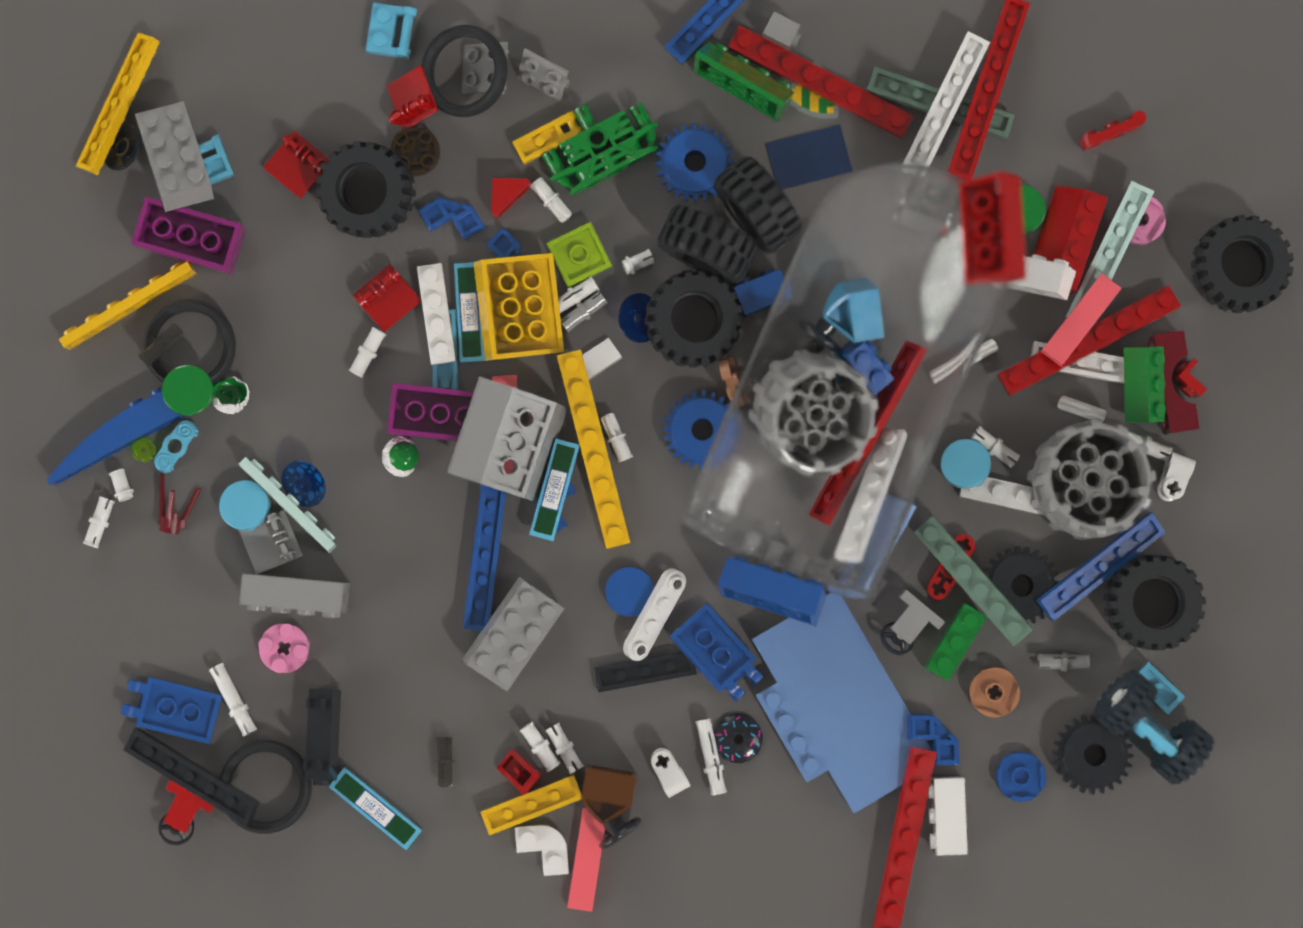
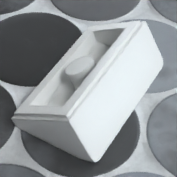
[583,338,622,380]

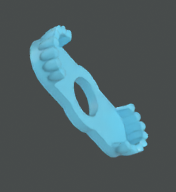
[154,420,199,473]

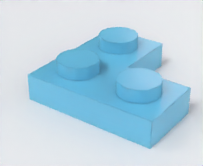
[1138,662,1185,715]

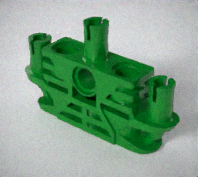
[541,102,659,196]

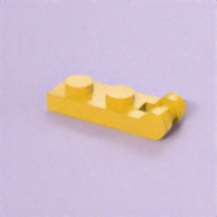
[512,111,584,165]

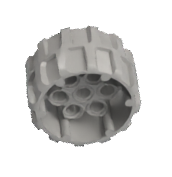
[749,349,878,476]
[1027,419,1156,540]

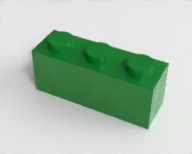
[1124,347,1166,423]
[923,603,987,681]

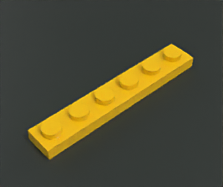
[76,33,160,175]
[59,261,197,350]

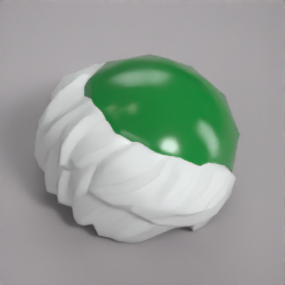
[212,376,250,414]
[382,436,419,477]

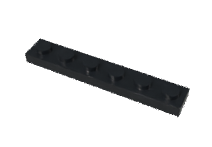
[123,728,261,825]

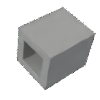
[762,11,802,51]

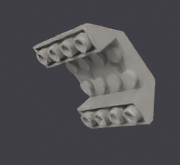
[447,377,568,502]

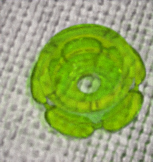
[132,438,156,462]

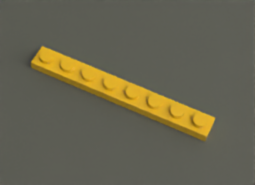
[557,349,630,549]

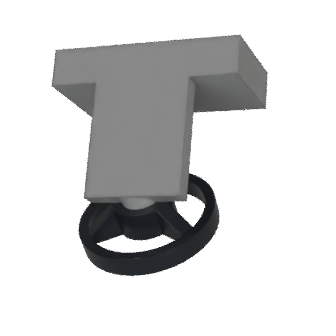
[880,589,945,655]

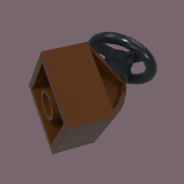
[581,764,642,849]

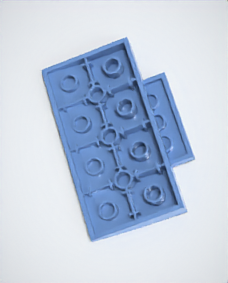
[751,589,932,813]

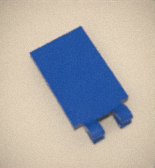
[669,603,763,702]
[120,676,223,744]

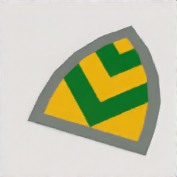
[790,61,839,119]

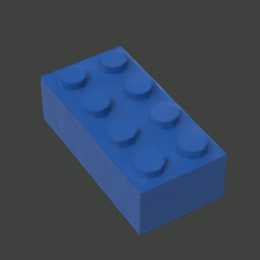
[718,556,826,626]

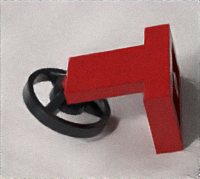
[159,780,217,845]

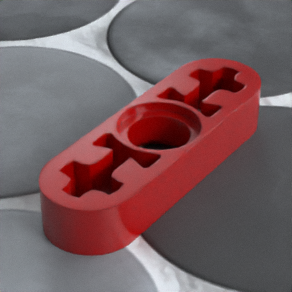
[926,534,975,600]

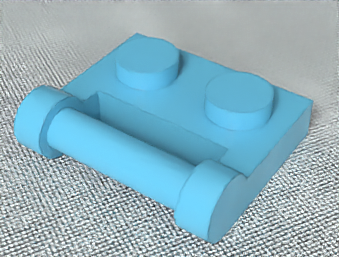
[366,3,417,59]
[198,134,235,185]

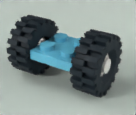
[1094,670,1214,785]

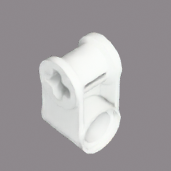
[1157,452,1196,501]
[651,748,691,798]

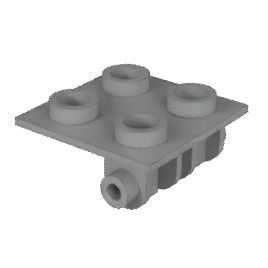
[461,42,509,95]
[517,48,570,100]
[239,510,303,575]

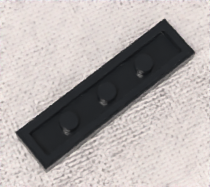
[594,652,697,692]

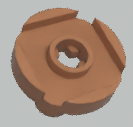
[719,355,750,406]
[969,667,1020,718]

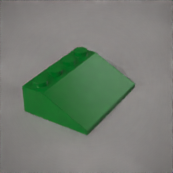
[694,42,794,122]

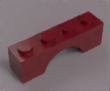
[1147,331,1200,435]

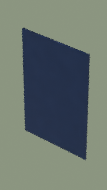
[766,124,853,190]

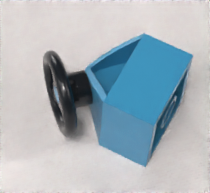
[799,278,884,353]

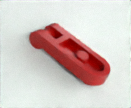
[1079,110,1147,151]

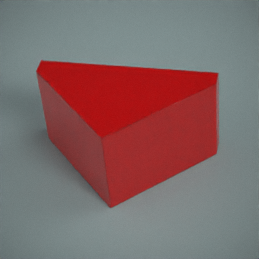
[491,178,532,220]
[496,749,542,795]

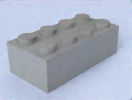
[135,101,214,212]
[239,574,350,618]
[463,577,565,691]

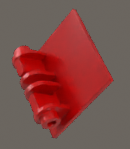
[387,65,438,130]
[263,130,330,199]
[352,264,422,333]

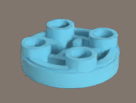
[940,439,991,489]
[219,480,271,531]

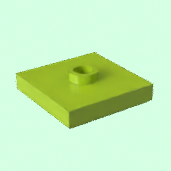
[546,222,612,288]

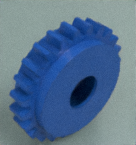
[656,123,734,203]
[663,391,742,470]

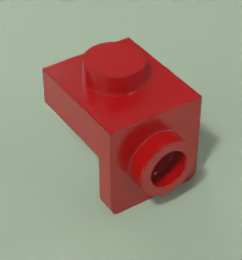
[1173,358,1207,399]

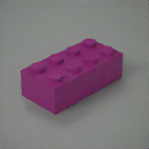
[131,196,246,276]
[387,383,474,442]

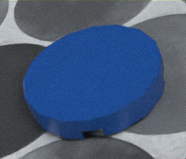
[605,567,654,617]
[995,751,1046,802]

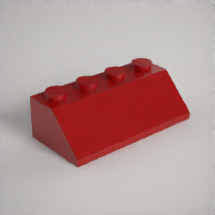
[959,171,1027,285]
[1033,186,1108,295]

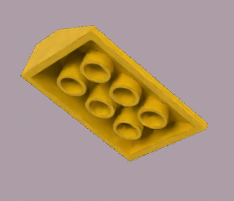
[473,253,564,361]

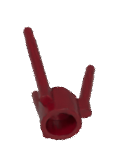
[158,473,201,534]

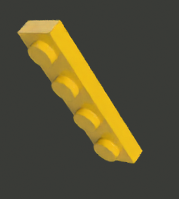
[480,775,582,836]

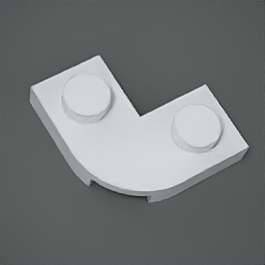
[515,824,569,876]

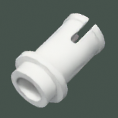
[621,249,655,275]
[109,469,134,502]

